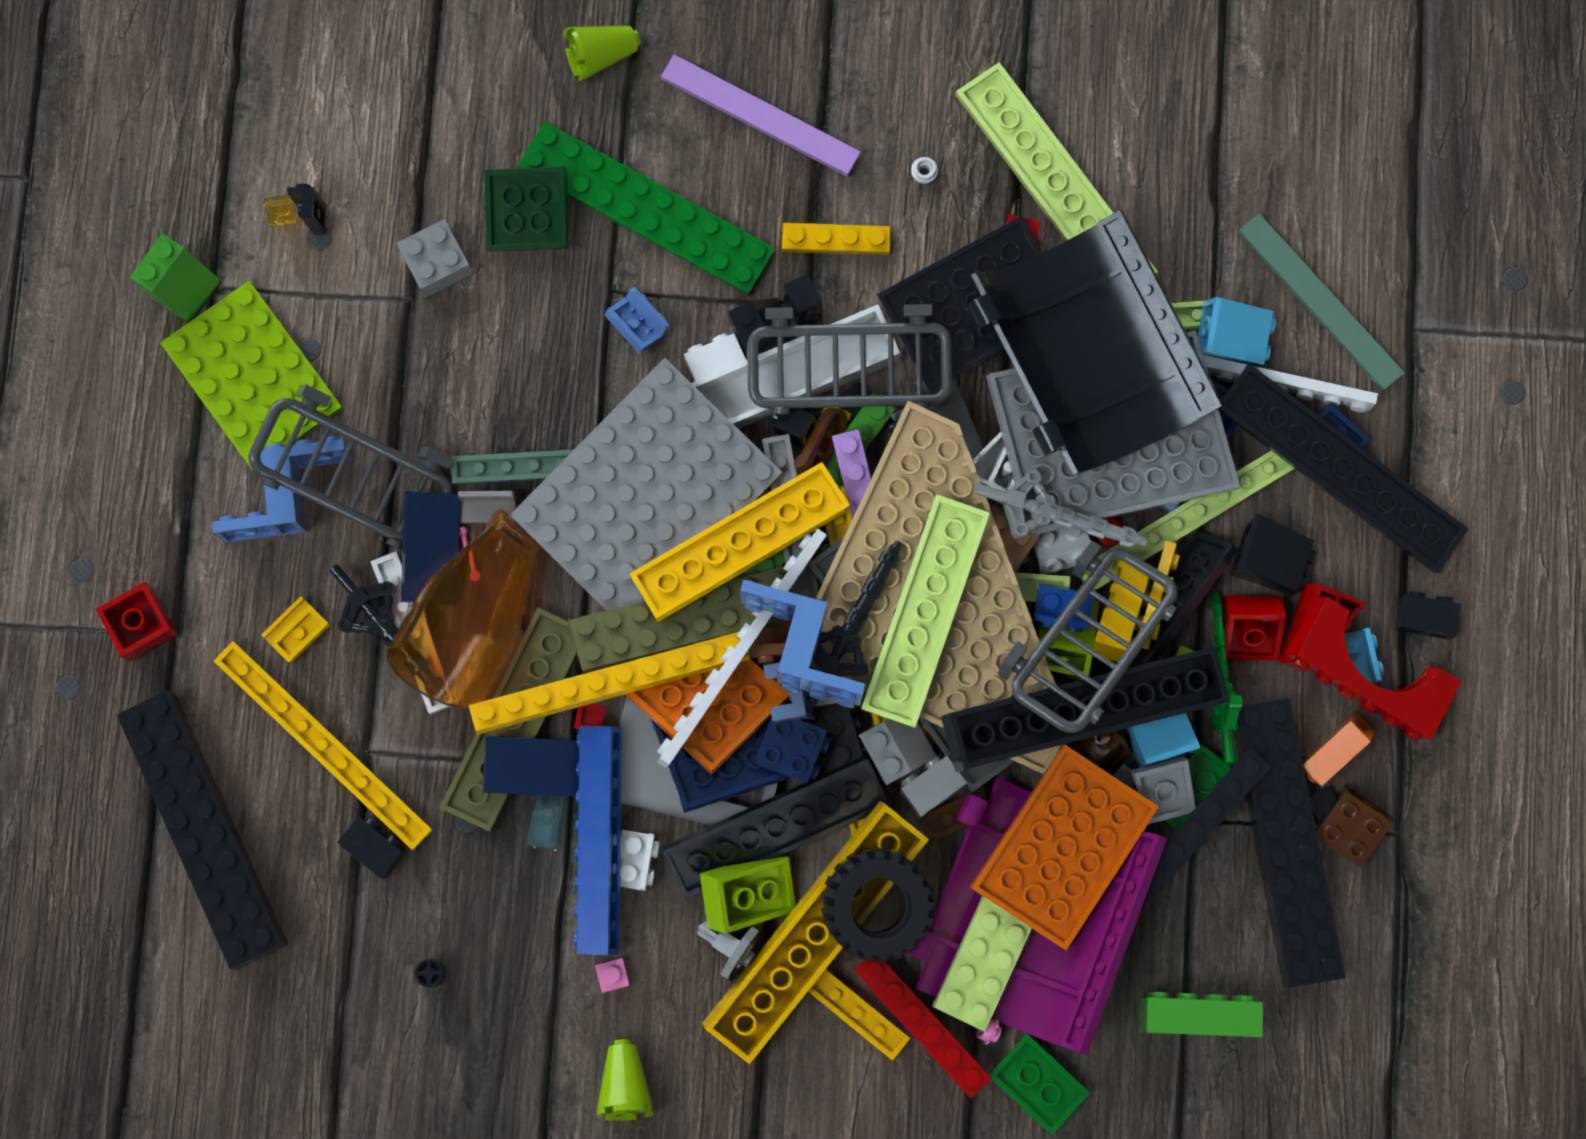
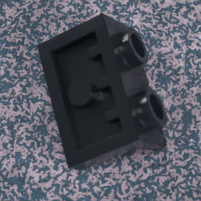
[287,184,326,235]

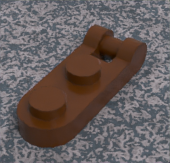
[794,408,847,472]
[921,786,990,840]

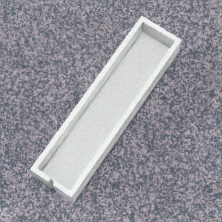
[692,304,900,429]

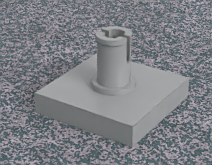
[1131,756,1196,824]

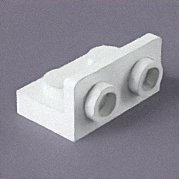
[620,830,660,891]

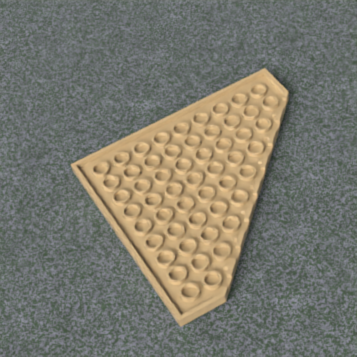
[812,401,1061,774]

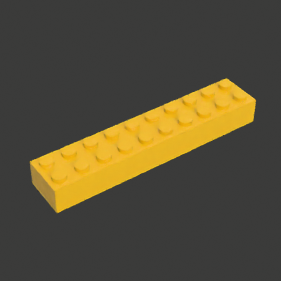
[702,801,929,1064]

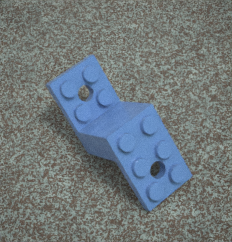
[212,436,354,543]
[740,580,865,708]

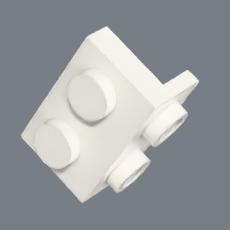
[1033,528,1091,575]

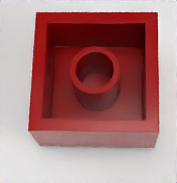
[95,582,178,662]

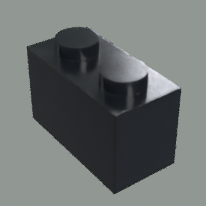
[783,273,822,325]
[1395,591,1461,640]
[337,816,406,879]

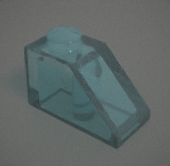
[527,795,567,851]

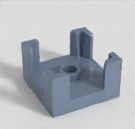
[763,662,815,723]

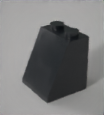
[1230,514,1316,596]

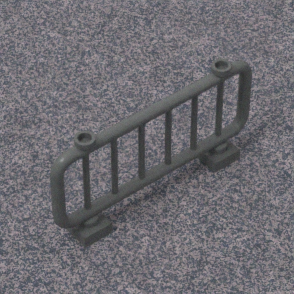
[747,304,952,414]
[249,384,453,550]
[998,541,1177,733]

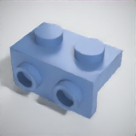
[604,287,669,354]

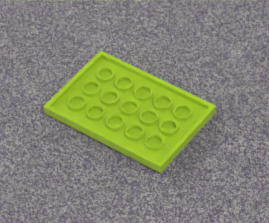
[160,281,343,472]

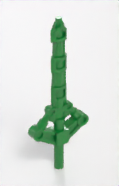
[1210,592,1242,765]

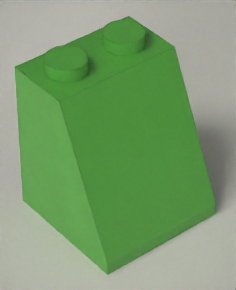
[130,233,221,323]

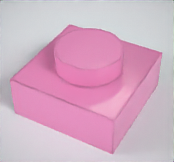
[595,958,630,993]

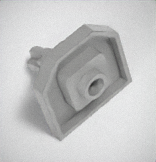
[697,921,761,981]

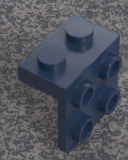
[756,718,832,784]

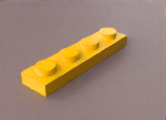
[782,223,890,255]
[1141,541,1180,650]
[808,969,910,1061]

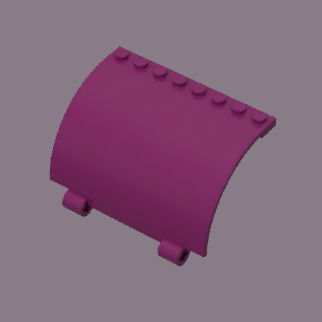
[904,777,1167,1056]

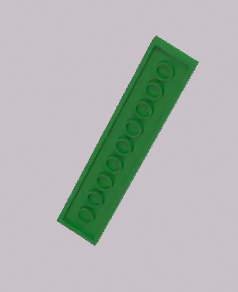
[517,121,776,296]

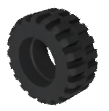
[821,848,935,963]

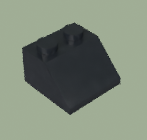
[728,298,796,360]

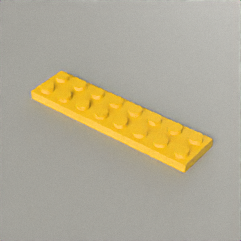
[629,462,851,622]

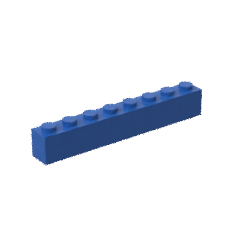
[574,726,622,955]

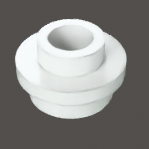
[911,157,938,184]

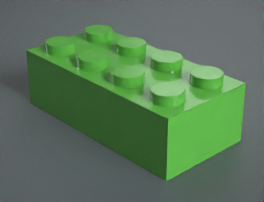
[1139,992,1263,1037]

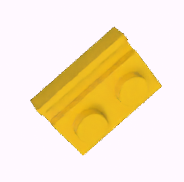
[261,596,330,664]

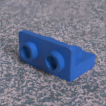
[1033,583,1094,633]

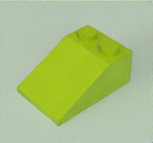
[700,856,796,934]

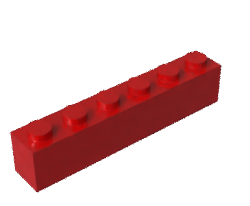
[853,959,992,1098]

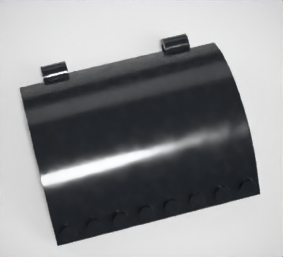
[968,210,1224,475]

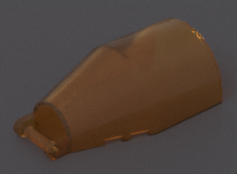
[387,508,541,710]

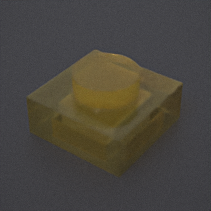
[264,195,297,227]

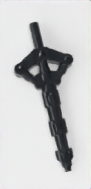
[805,540,902,706]
[330,564,451,705]

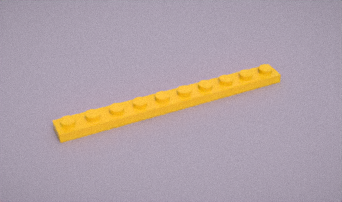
[469,631,750,735]
[214,641,433,851]

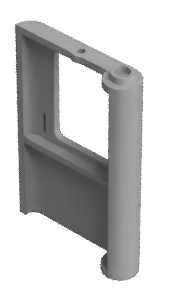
[619,697,778,825]

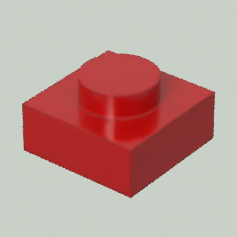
[574,703,607,729]

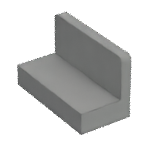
[458,491,517,525]

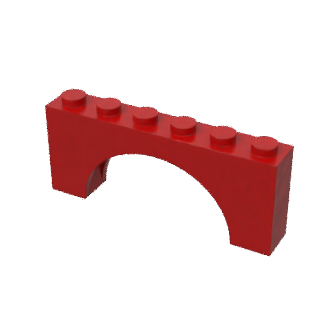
[1285,597,1461,742]

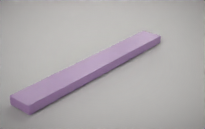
[661,55,860,177]

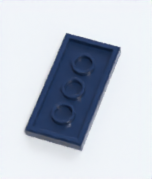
[401,491,460,605]
[483,736,579,797]

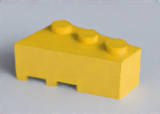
[1093,560,1151,662]

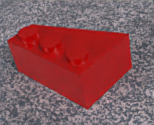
[1279,584,1367,672]

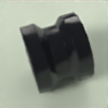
[415,959,446,988]

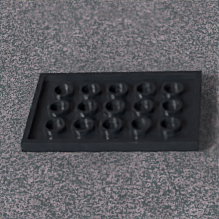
[877,215,1042,391]

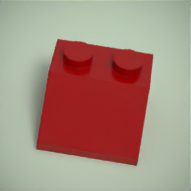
[1223,595,1286,661]

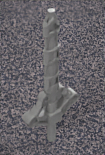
[973,470,1147,547]

